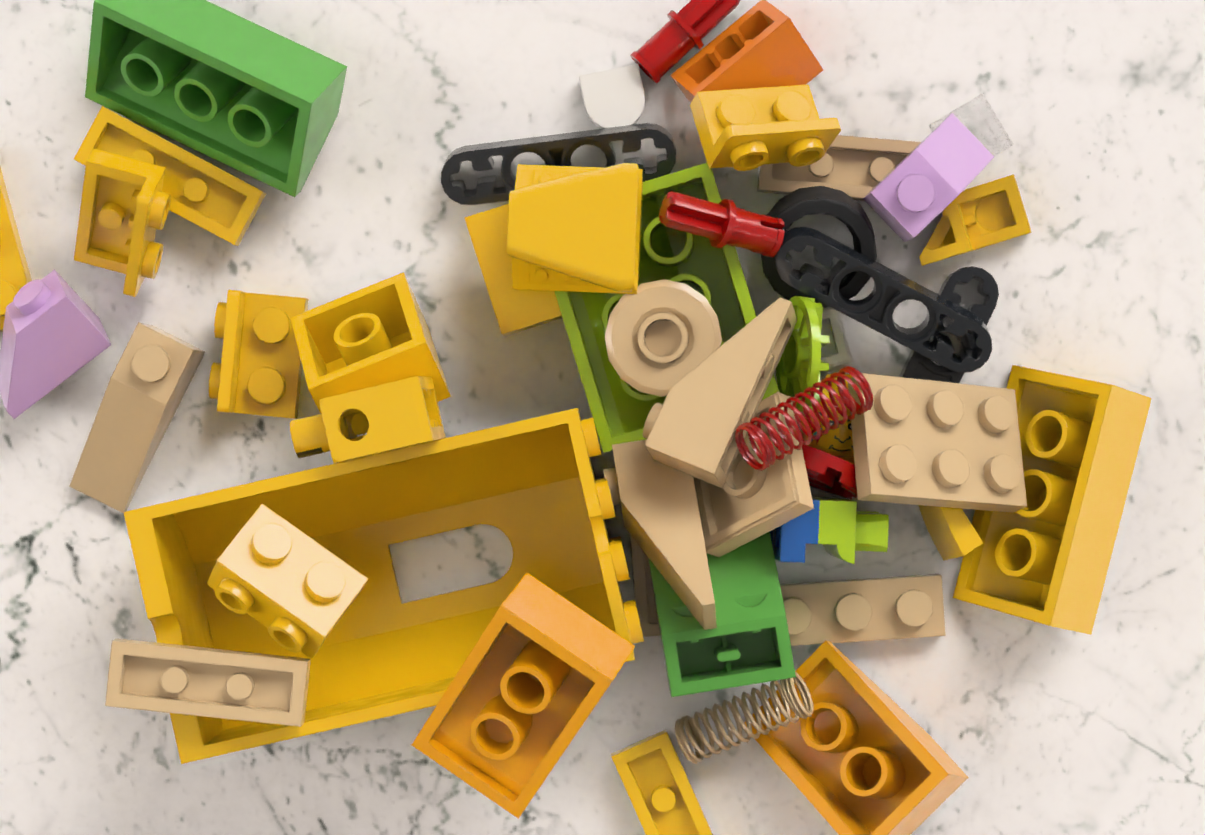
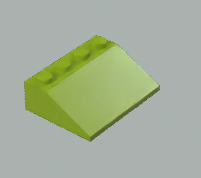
[555,162,779,453]

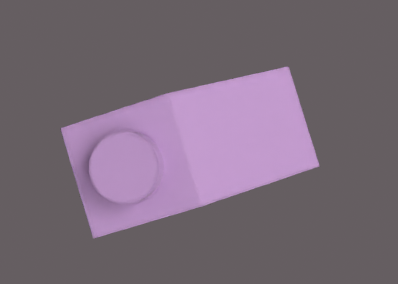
[863,113,994,242]
[0,269,111,419]

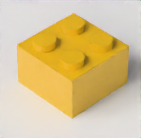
[290,272,451,435]

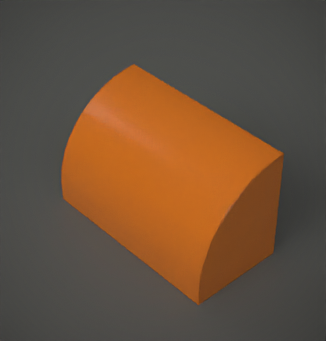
[670,0,823,103]

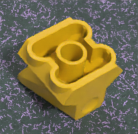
[507,163,643,294]

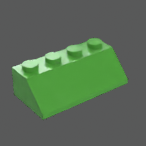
[85,0,347,197]

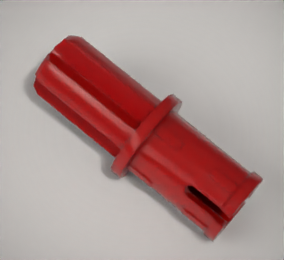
[630,0,740,84]
[659,191,785,257]

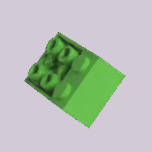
[648,531,796,697]

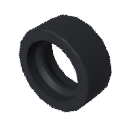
[761,186,877,308]

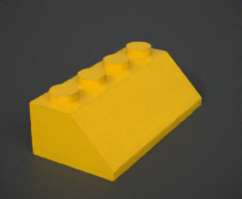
[953,365,1152,635]

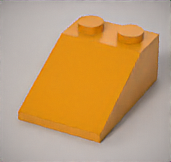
[412,573,635,819]
[744,640,969,835]

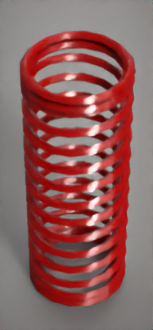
[735,366,873,471]

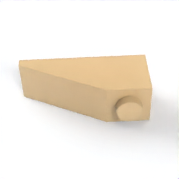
[643,297,797,488]
[69,322,205,513]
[603,440,717,630]

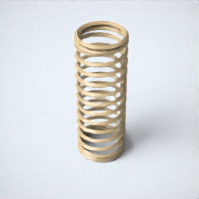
[675,672,813,764]

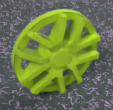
[776,296,830,412]

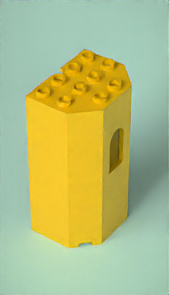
[123,408,644,764]

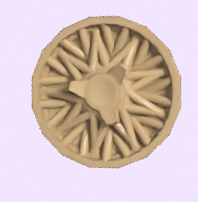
[605,279,722,397]

